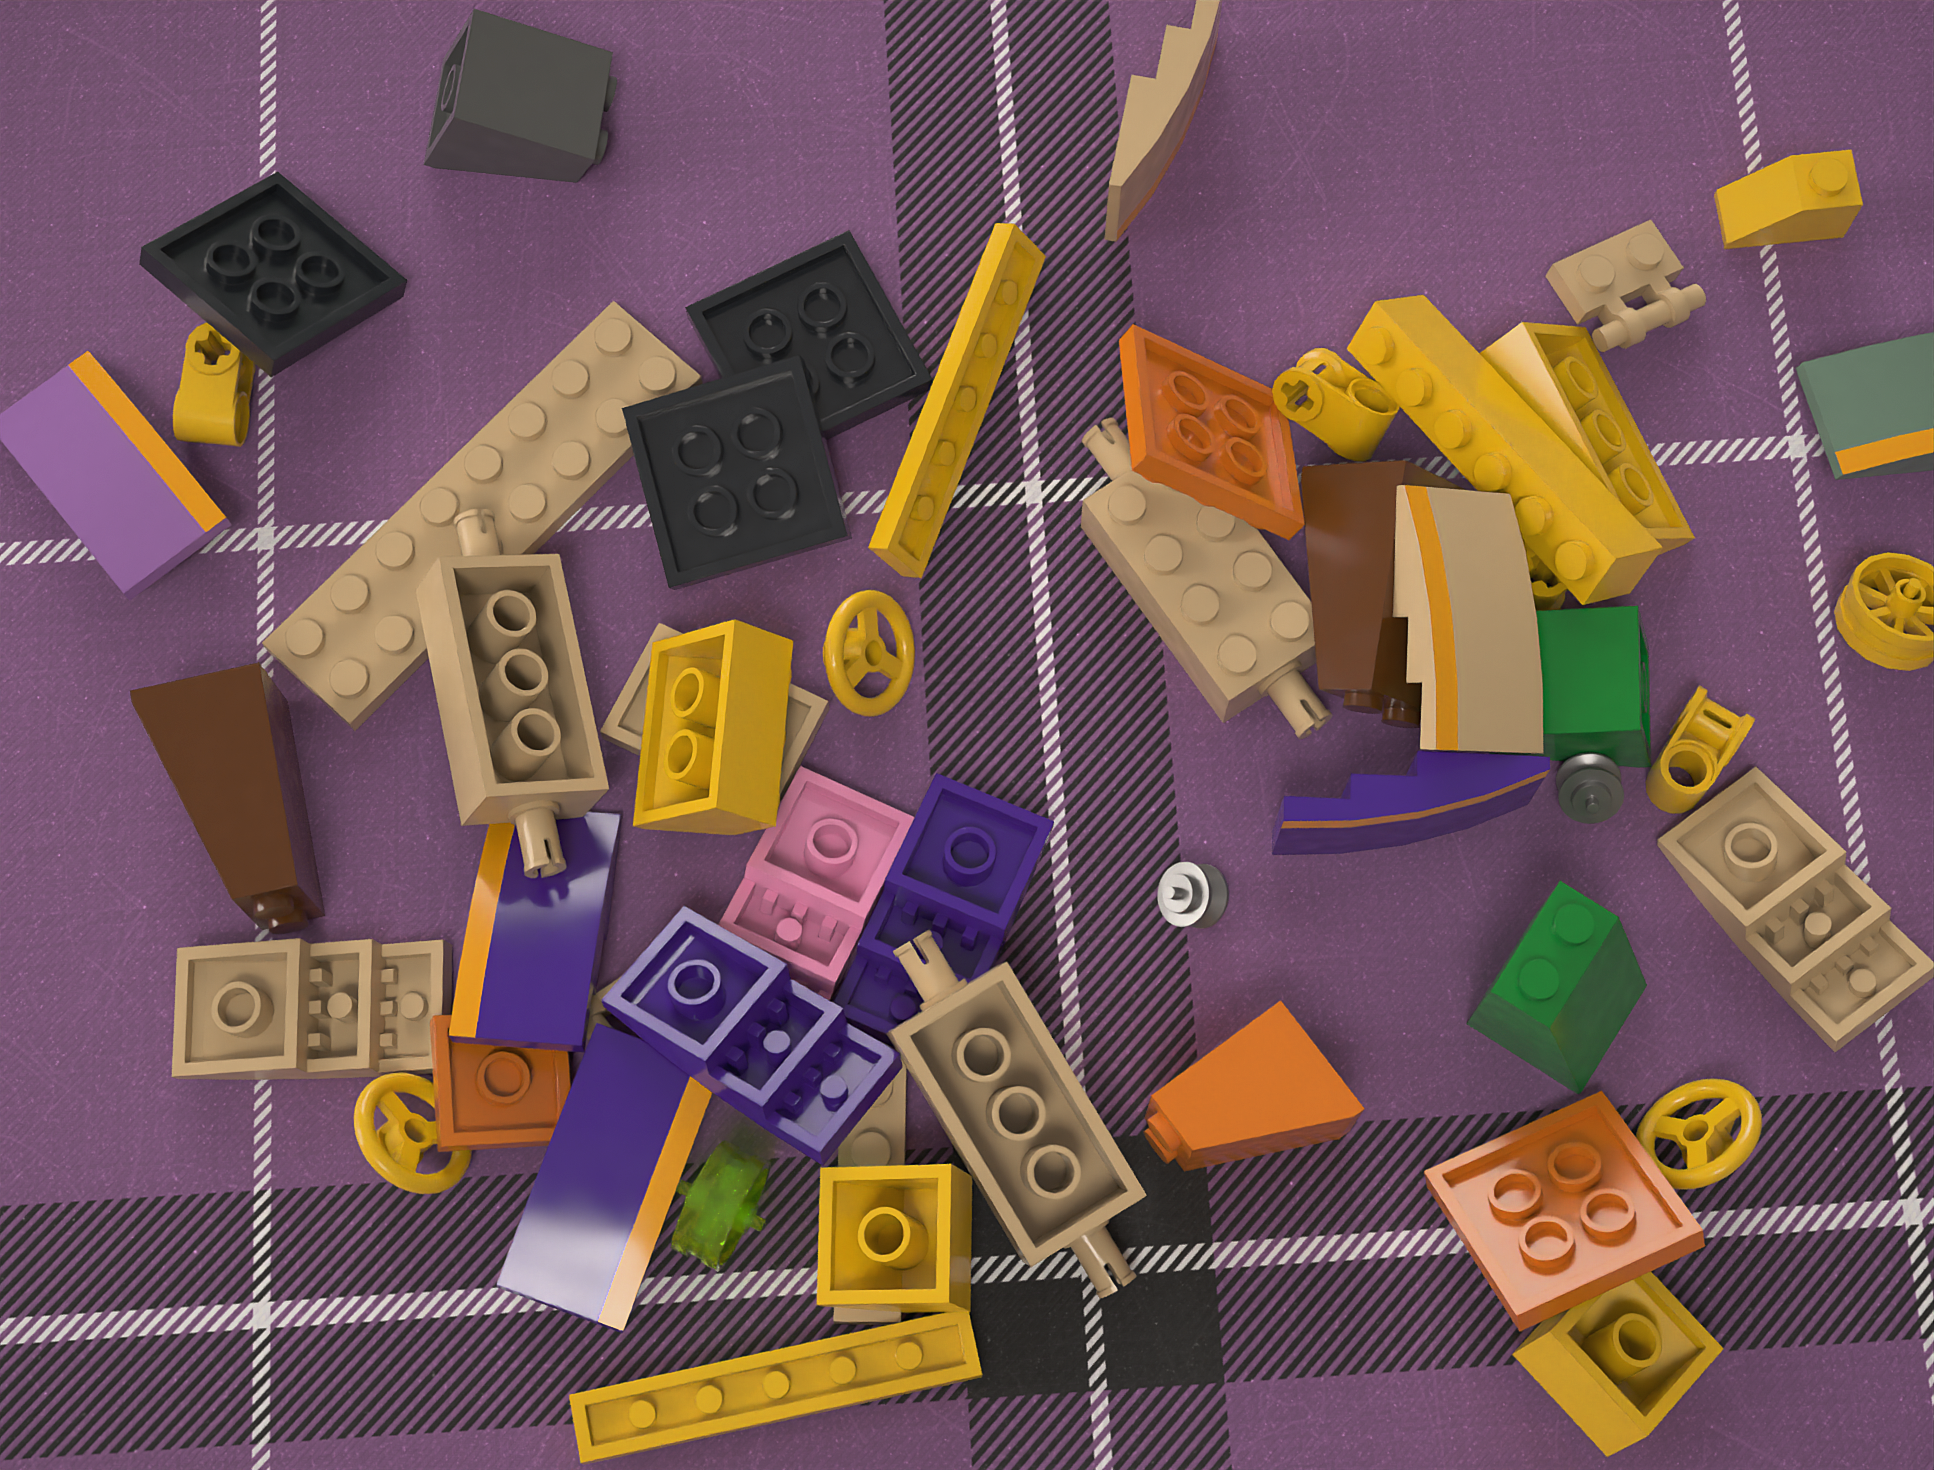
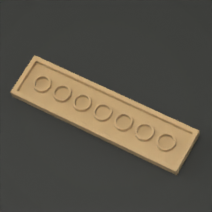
[262,301,703,731]

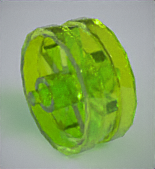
[671,1140,771,1272]

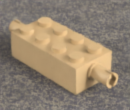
[1081,418,1333,740]
[416,509,609,878]
[886,929,1147,1299]

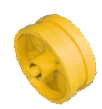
[1834,552,1934,671]

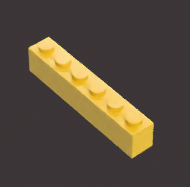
[1347,295,1663,605]

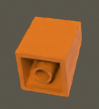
[1143,1000,1365,1171]

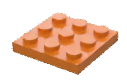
[1119,324,1305,540]
[1424,1091,1705,1331]

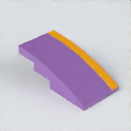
[0,351,232,601]

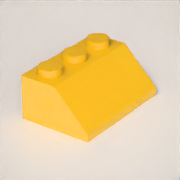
[633,619,793,835]

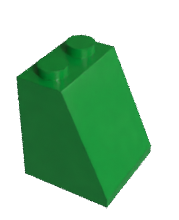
[1488,606,1652,768]
[1466,881,1647,1095]

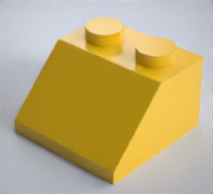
[817,1164,972,1313]
[1512,1272,1724,1457]

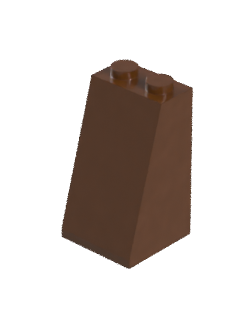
[1301,460,1466,728]
[130,662,325,934]

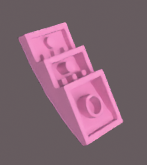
[718,766,915,1001]

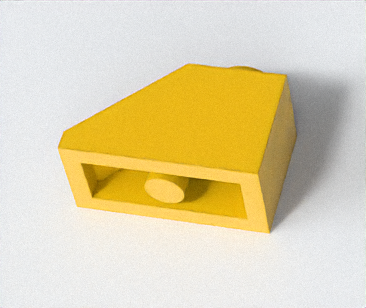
[1714,149,1863,249]

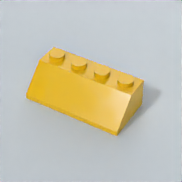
[1479,322,1695,555]

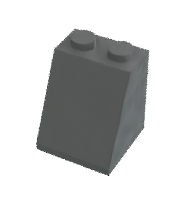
[423,9,617,183]

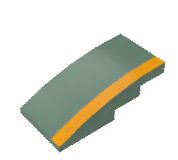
[1795,332,1934,480]

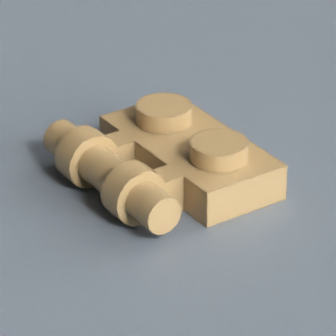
[1545,220,1706,352]

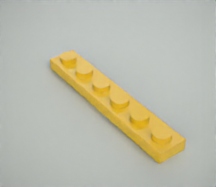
[868,223,1046,578]
[569,1312,982,1465]

